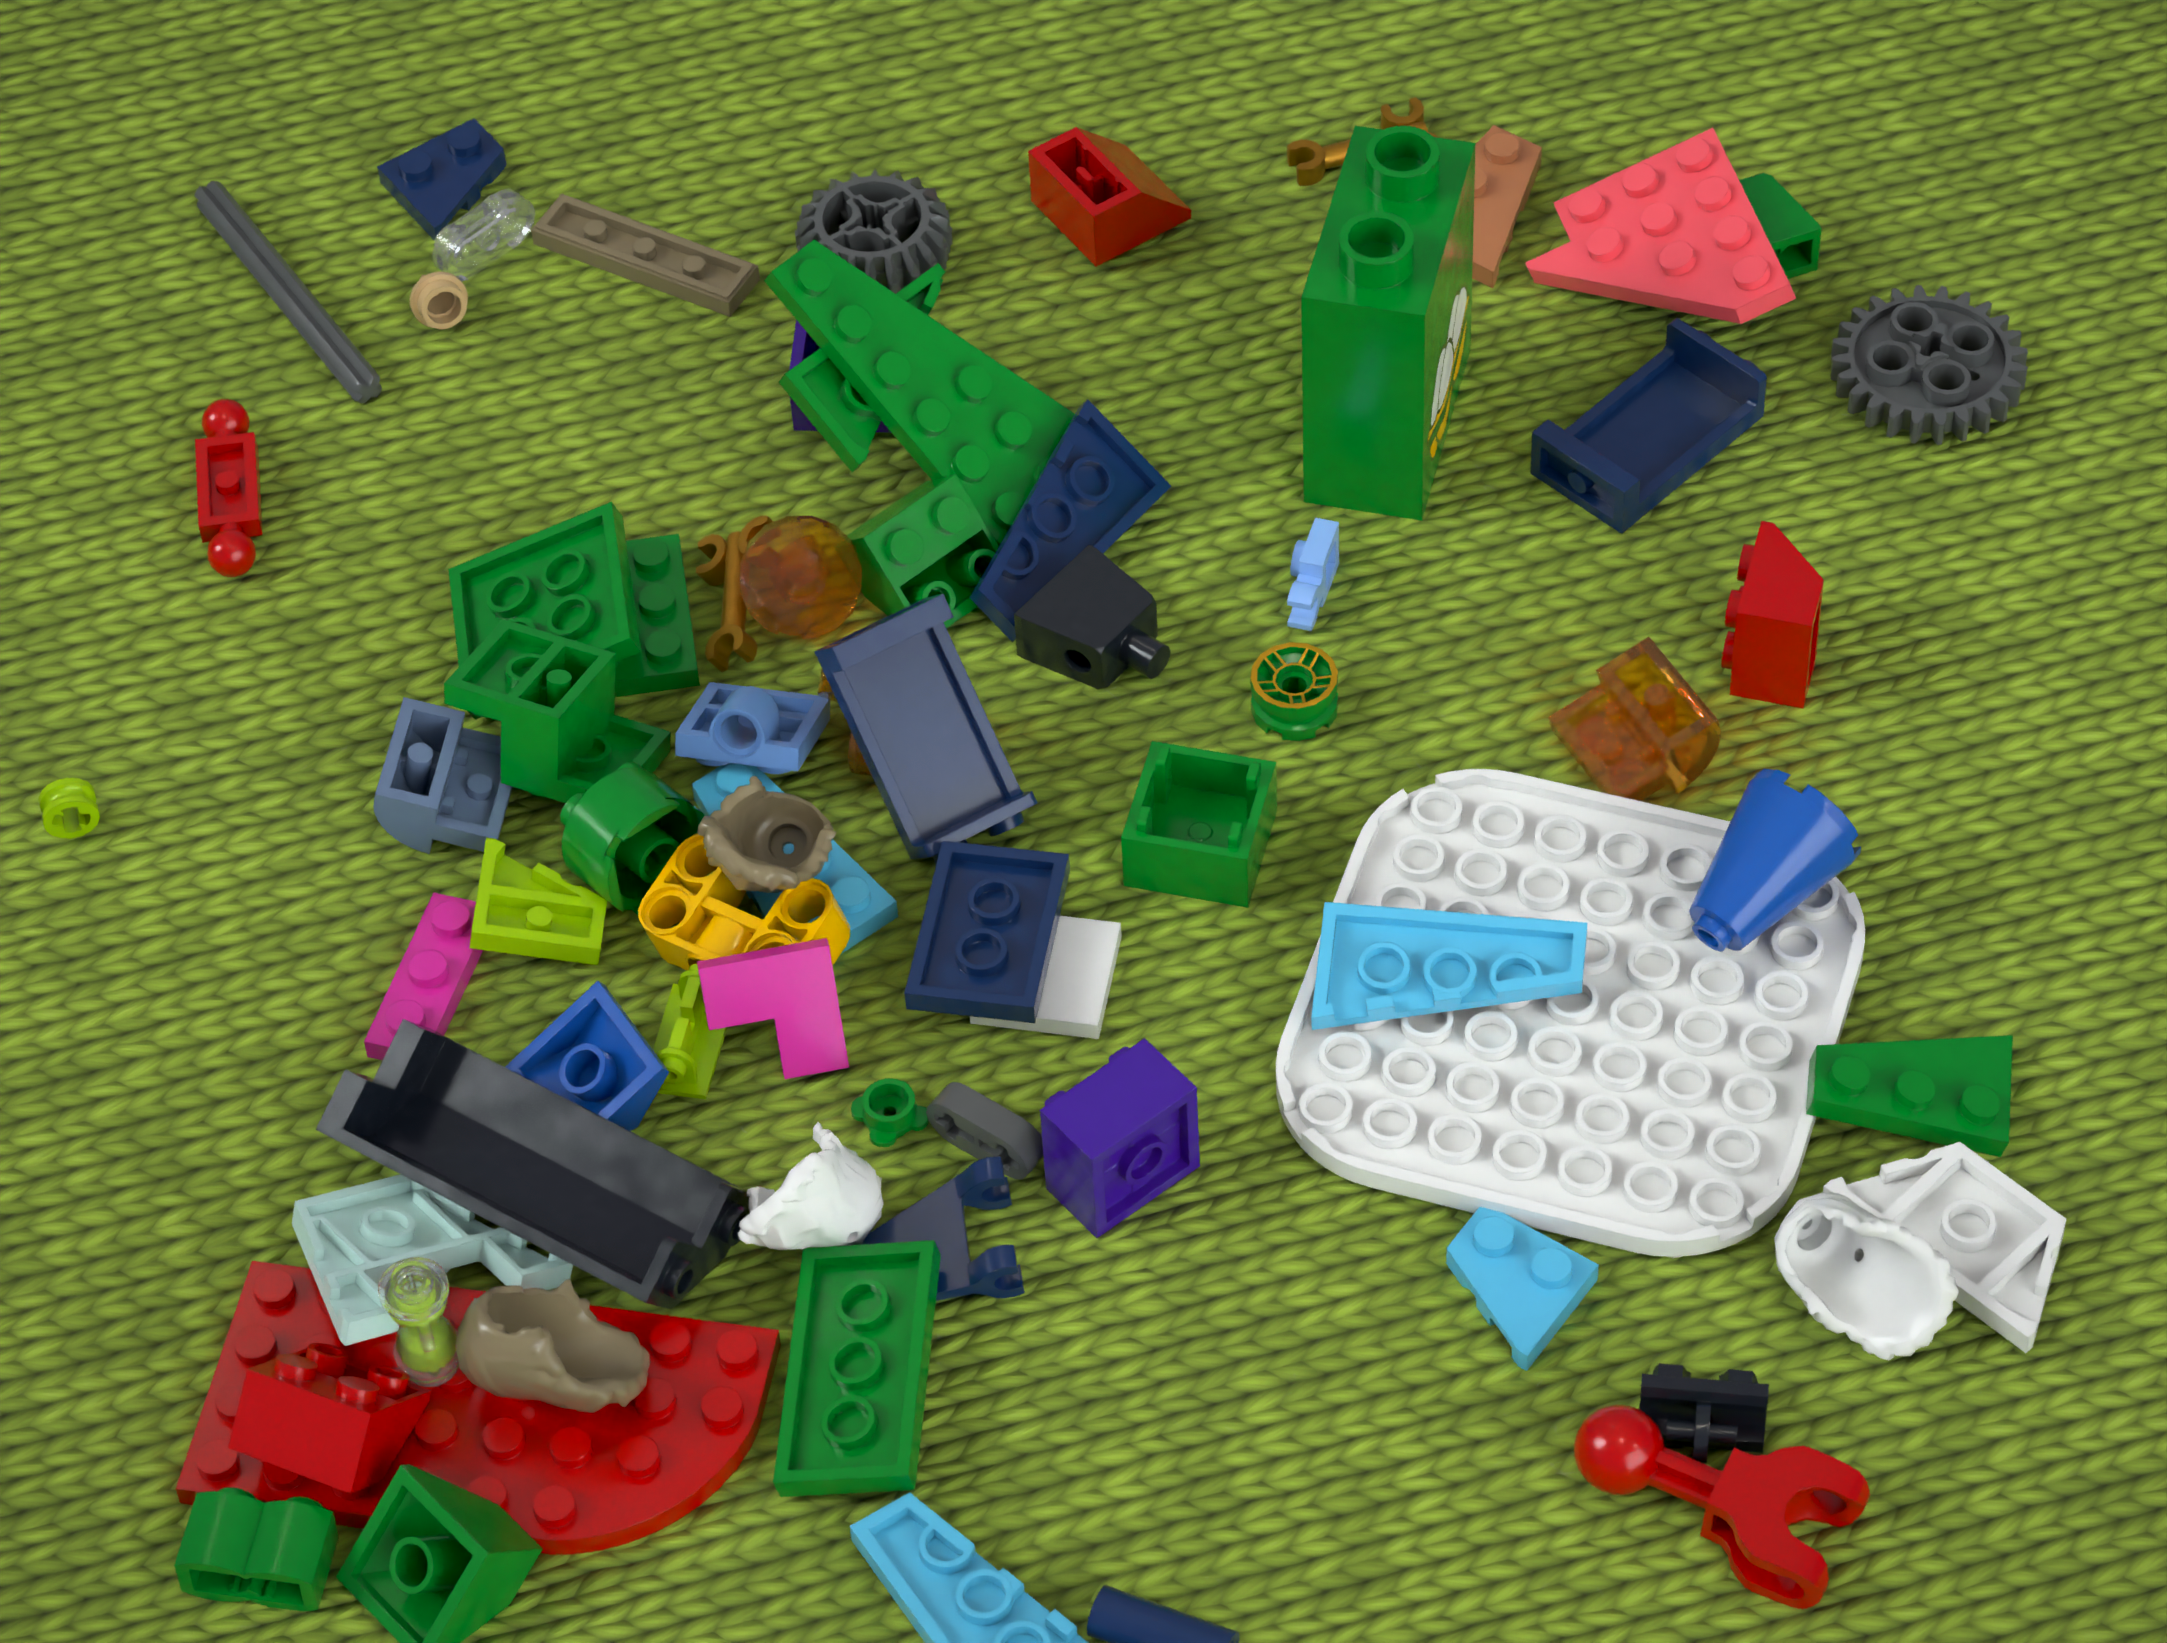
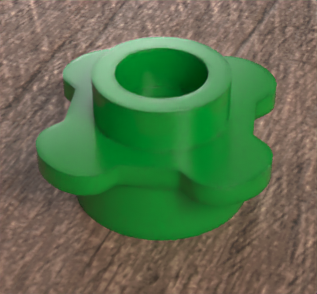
[851,1078,929,1147]

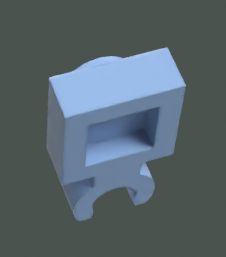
[1287,517,1339,631]

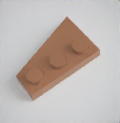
[1472,125,1542,288]

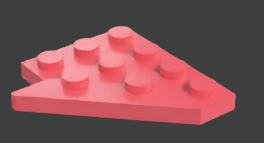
[1525,128,1796,324]

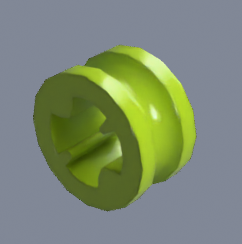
[38,778,100,839]

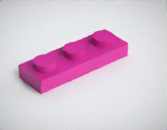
[364,892,483,1060]

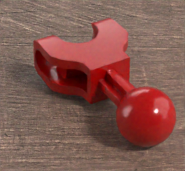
[1574,1405,1870,1609]

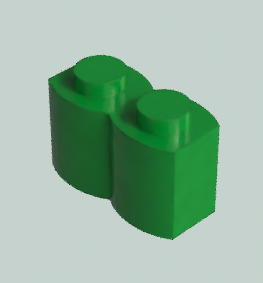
[174,1487,339,1611]

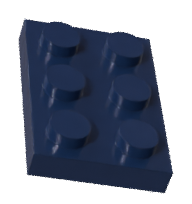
[904,841,1070,1023]

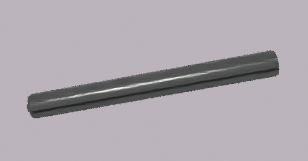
[195,181,382,403]

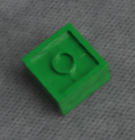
[1121,741,1277,908]

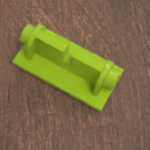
[653,964,727,1099]

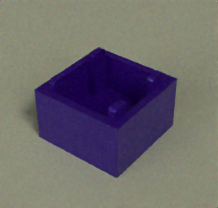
[1040,1038,1200,1238]

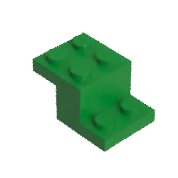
[444,619,671,803]

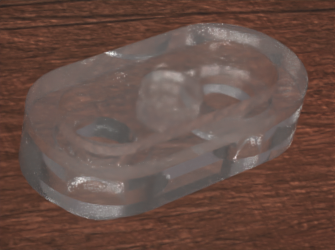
[433,189,535,281]

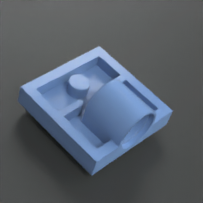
[675,682,830,774]

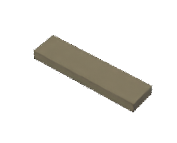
[531,193,760,317]

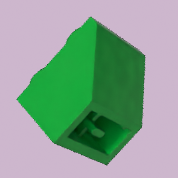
[833,474,999,628]

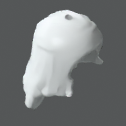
[738,1122,884,1250]
[1774,1193,1959,1361]

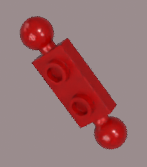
[195,399,263,577]

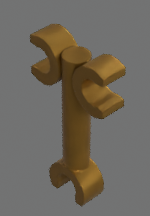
[1287,97,1439,186]
[696,516,782,672]

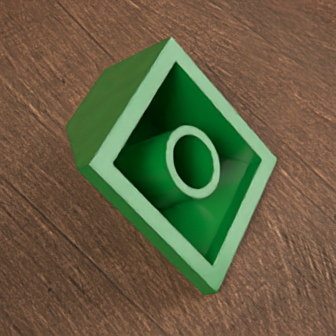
[336,1464,543,1643]

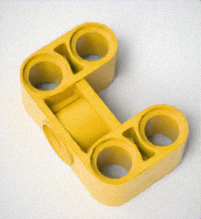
[638,834,850,970]

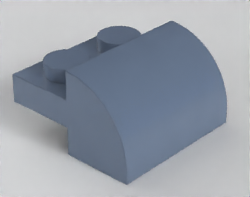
[373,697,513,854]

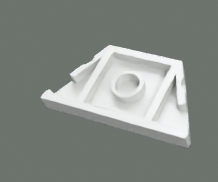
[1823,1142,2066,1353]

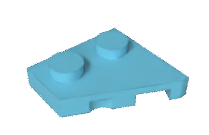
[1446,1207,1599,1371]

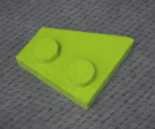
[470,838,607,965]

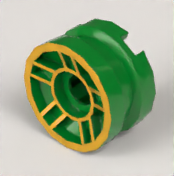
[1250,642,1338,741]

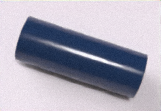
[1087,1585,1240,1643]

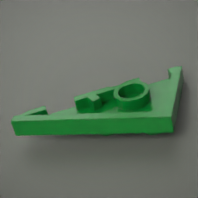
[778,263,945,473]

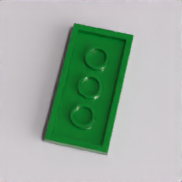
[773,1240,941,1497]

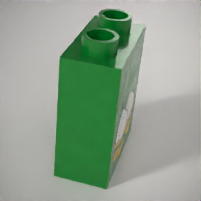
[1301,126,1476,521]

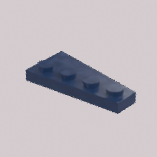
[970,399,1171,642]

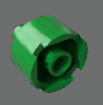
[560,762,705,915]

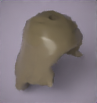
[697,776,837,893]
[456,1279,650,1413]

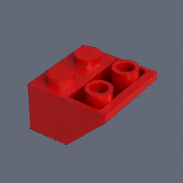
[1028,127,1191,267]
[1721,521,1824,709]
[228,1343,431,1494]

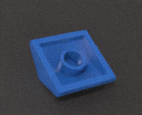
[505,981,669,1131]

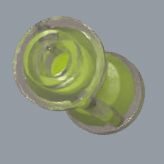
[378,1257,459,1387]

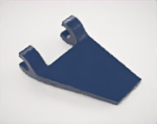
[861,1157,1025,1301]

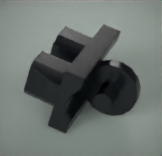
[1639,1363,1769,1464]

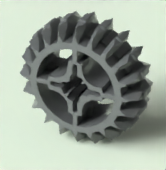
[795,168,953,294]

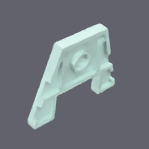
[292,1174,573,1346]

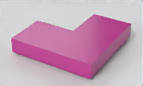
[697,938,849,1079]

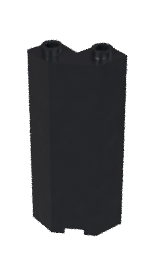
[316,1019,750,1310]

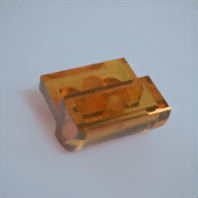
[1548,637,1721,801]

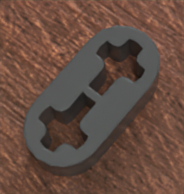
[926,1082,1043,1180]

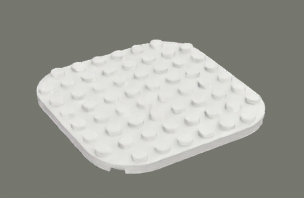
[1276,769,1865,1258]

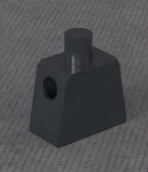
[1014,544,1170,689]

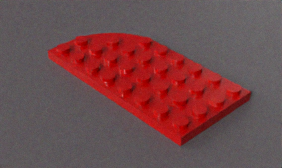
[176,1261,781,1555]

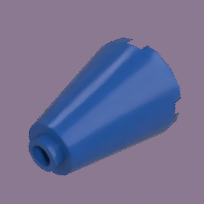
[1689,768,1861,952]

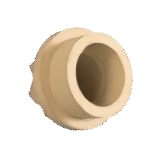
[410,271,468,329]

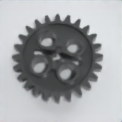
[1830,285,2028,445]

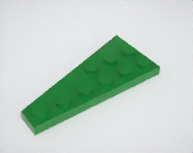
[764,240,1075,546]

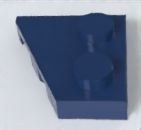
[377,118,507,244]

